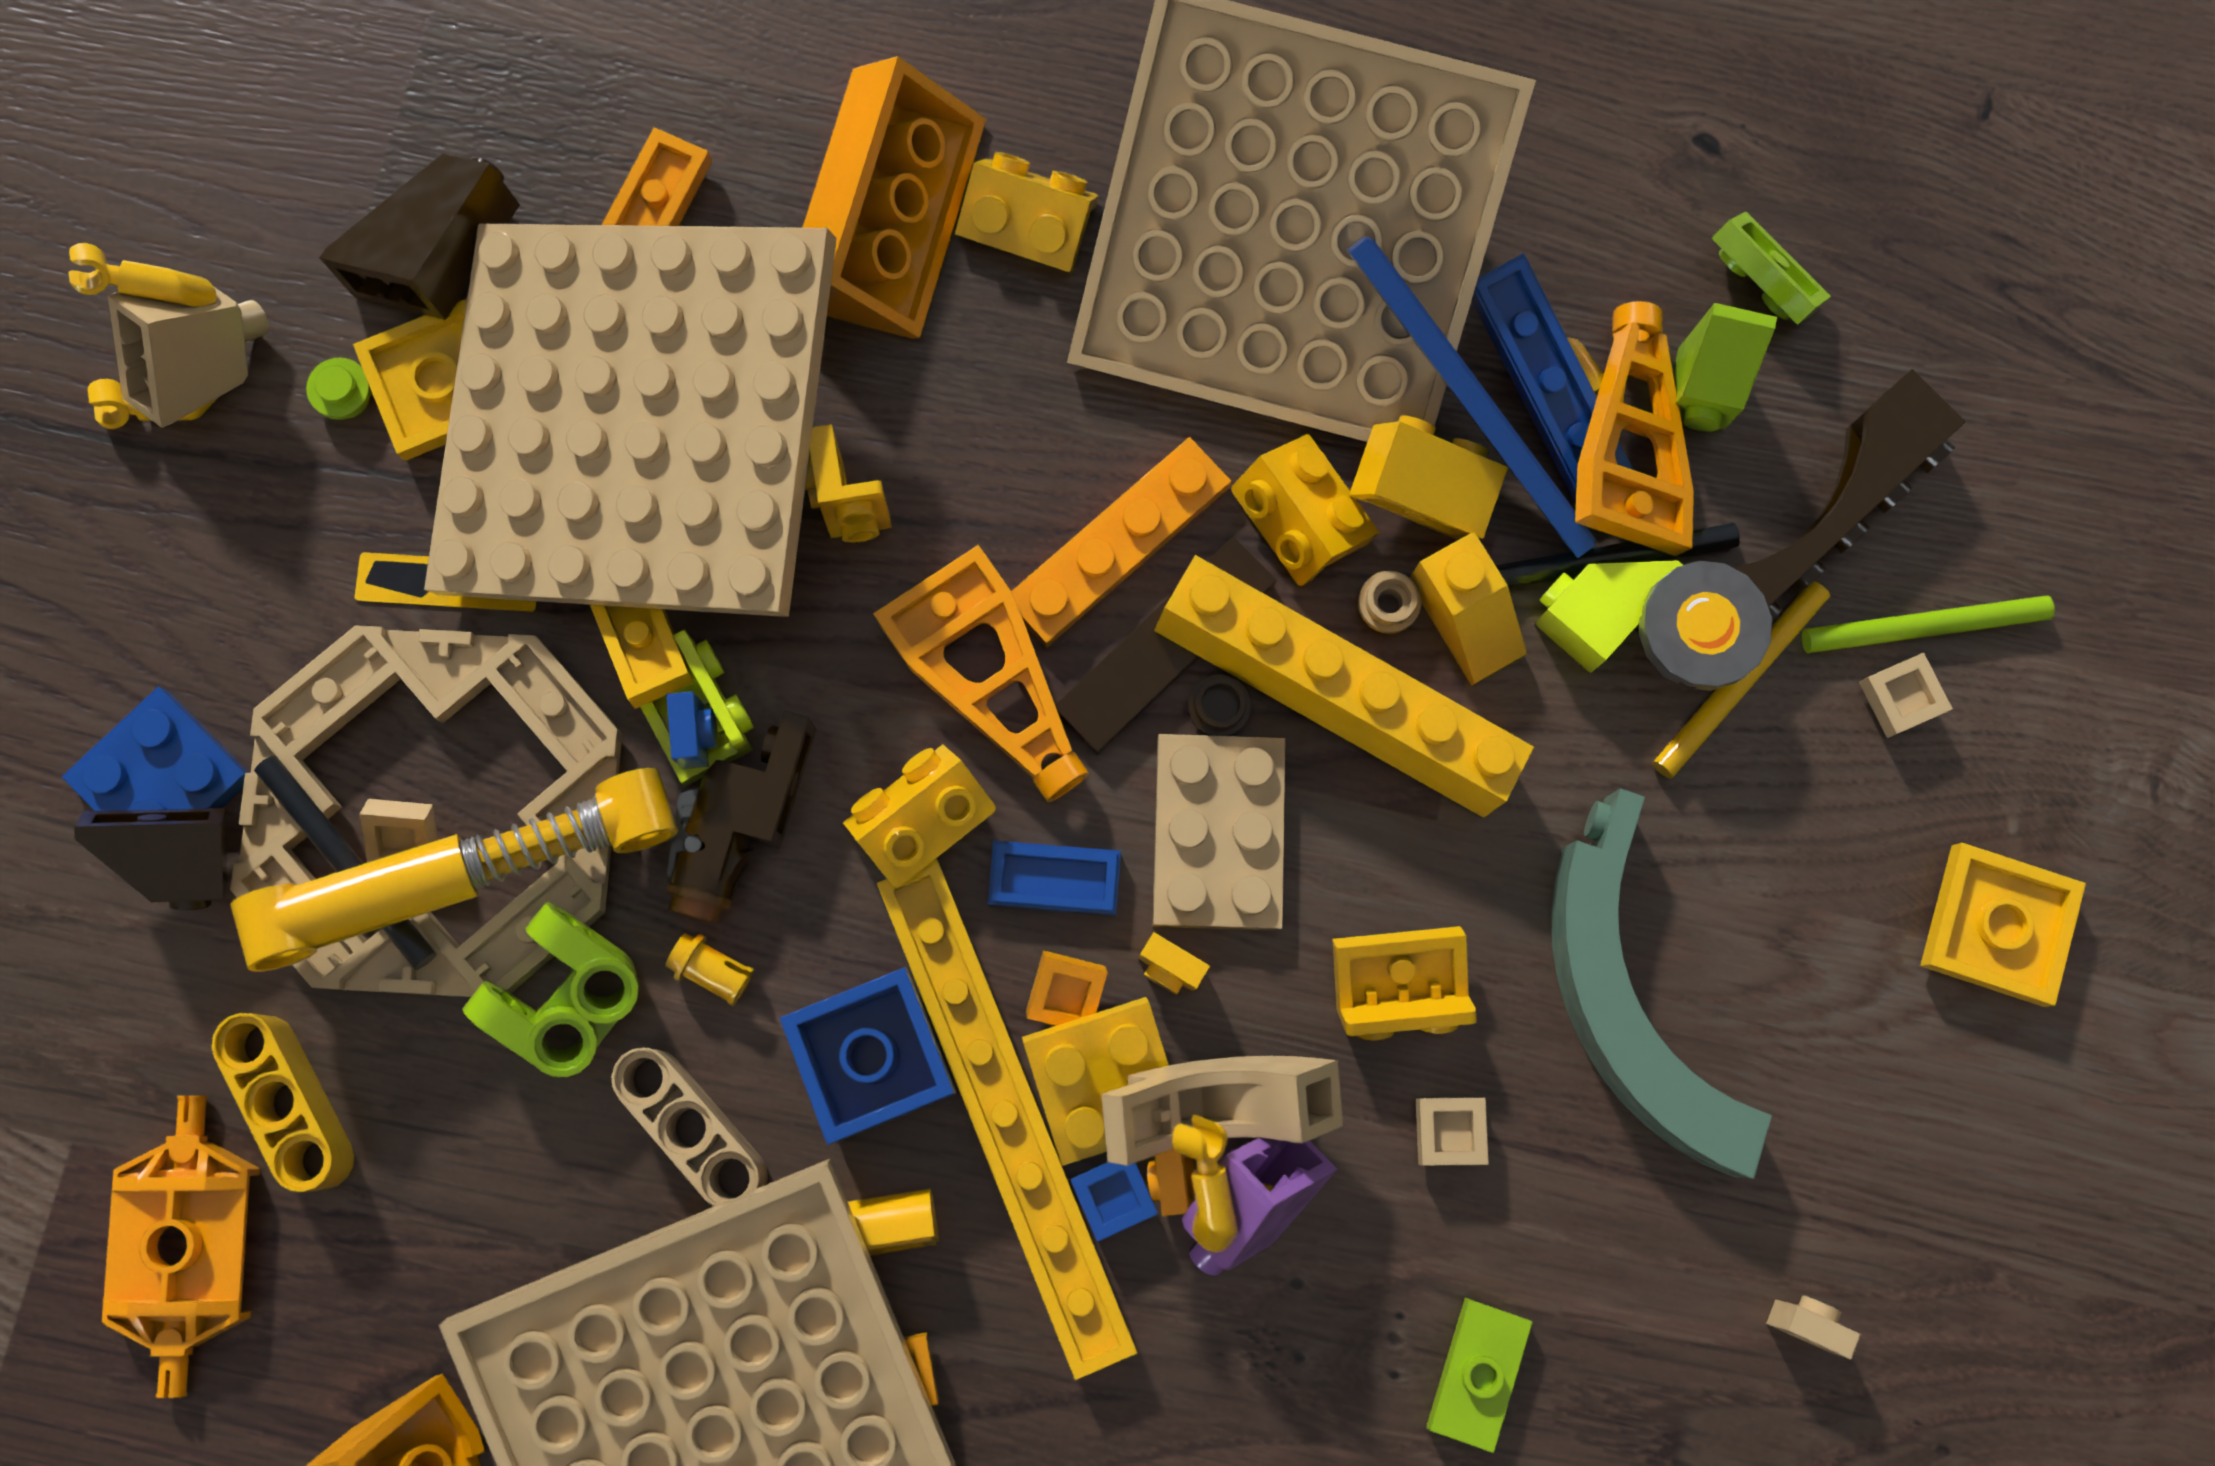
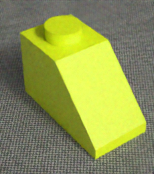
[1534,561,1683,673]

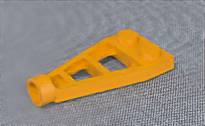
[1575,301,1694,556]
[873,545,1089,802]

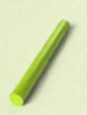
[1802,595,2055,653]

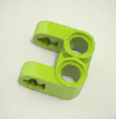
[462,901,638,1077]

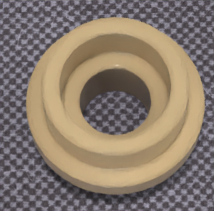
[1358,571,1421,634]

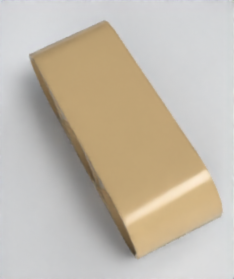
[611,1047,768,1207]

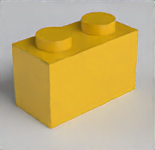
[1349,415,1508,539]

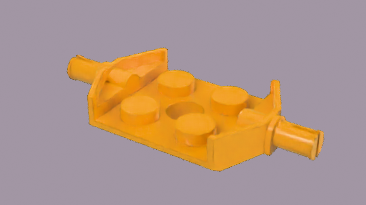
[102,1095,260,1398]

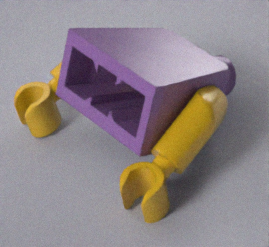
[1172,1115,1337,1276]

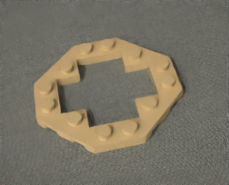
[230,625,622,997]

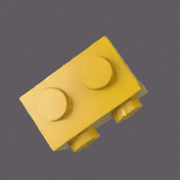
[955,152,1099,273]
[805,424,892,542]
[1231,434,1380,586]
[842,744,996,888]
[1332,926,1477,1040]

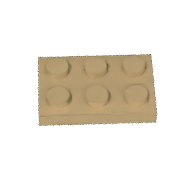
[1152,734,1285,931]

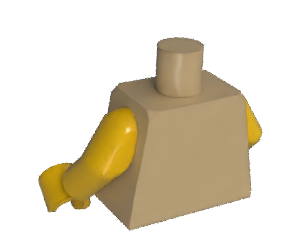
[68,243,269,429]

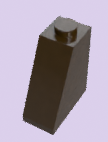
[319,153,520,320]

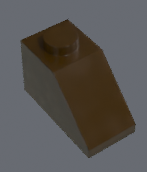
[74,808,228,910]

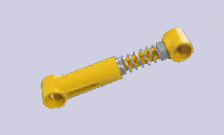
[230,768,678,972]

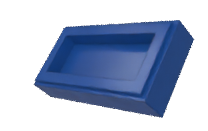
[988,840,1121,917]

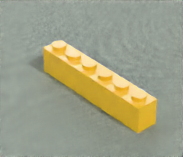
[1154,555,1534,818]

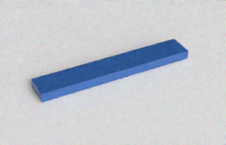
[1346,236,1596,558]

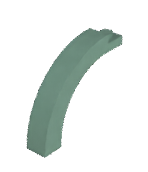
[1551,788,1772,1179]

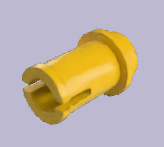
[665,933,754,1006]

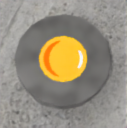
[1639,561,1772,691]

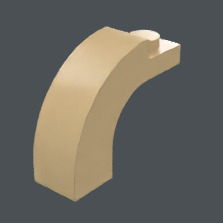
[1102,1056,1343,1165]

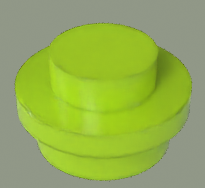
[306,357,372,420]

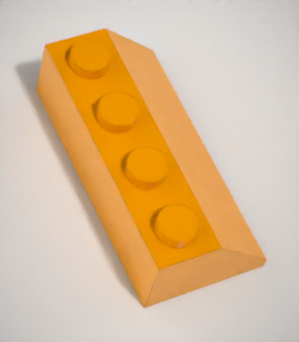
[802,56,986,339]

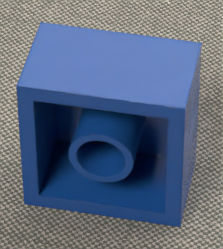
[779,967,958,1145]

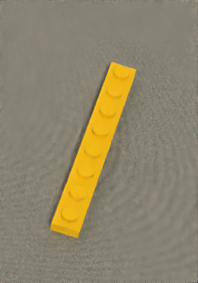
[877,858,1137,1380]

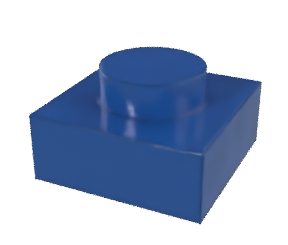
[667,691,718,769]
[1070,1162,1158,1242]

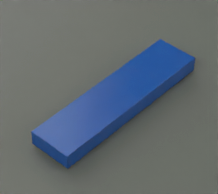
[1472,253,1633,504]

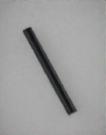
[1496,523,1740,588]
[254,755,437,970]

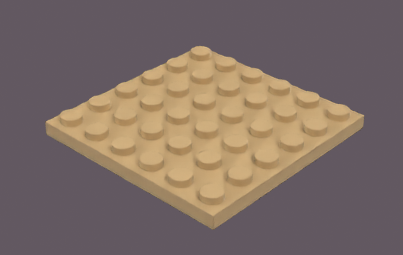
[1067,0,1536,442]
[424,224,837,617]
[439,1159,956,1466]

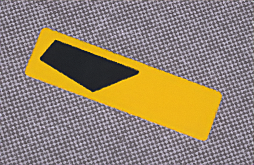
[355,552,536,612]

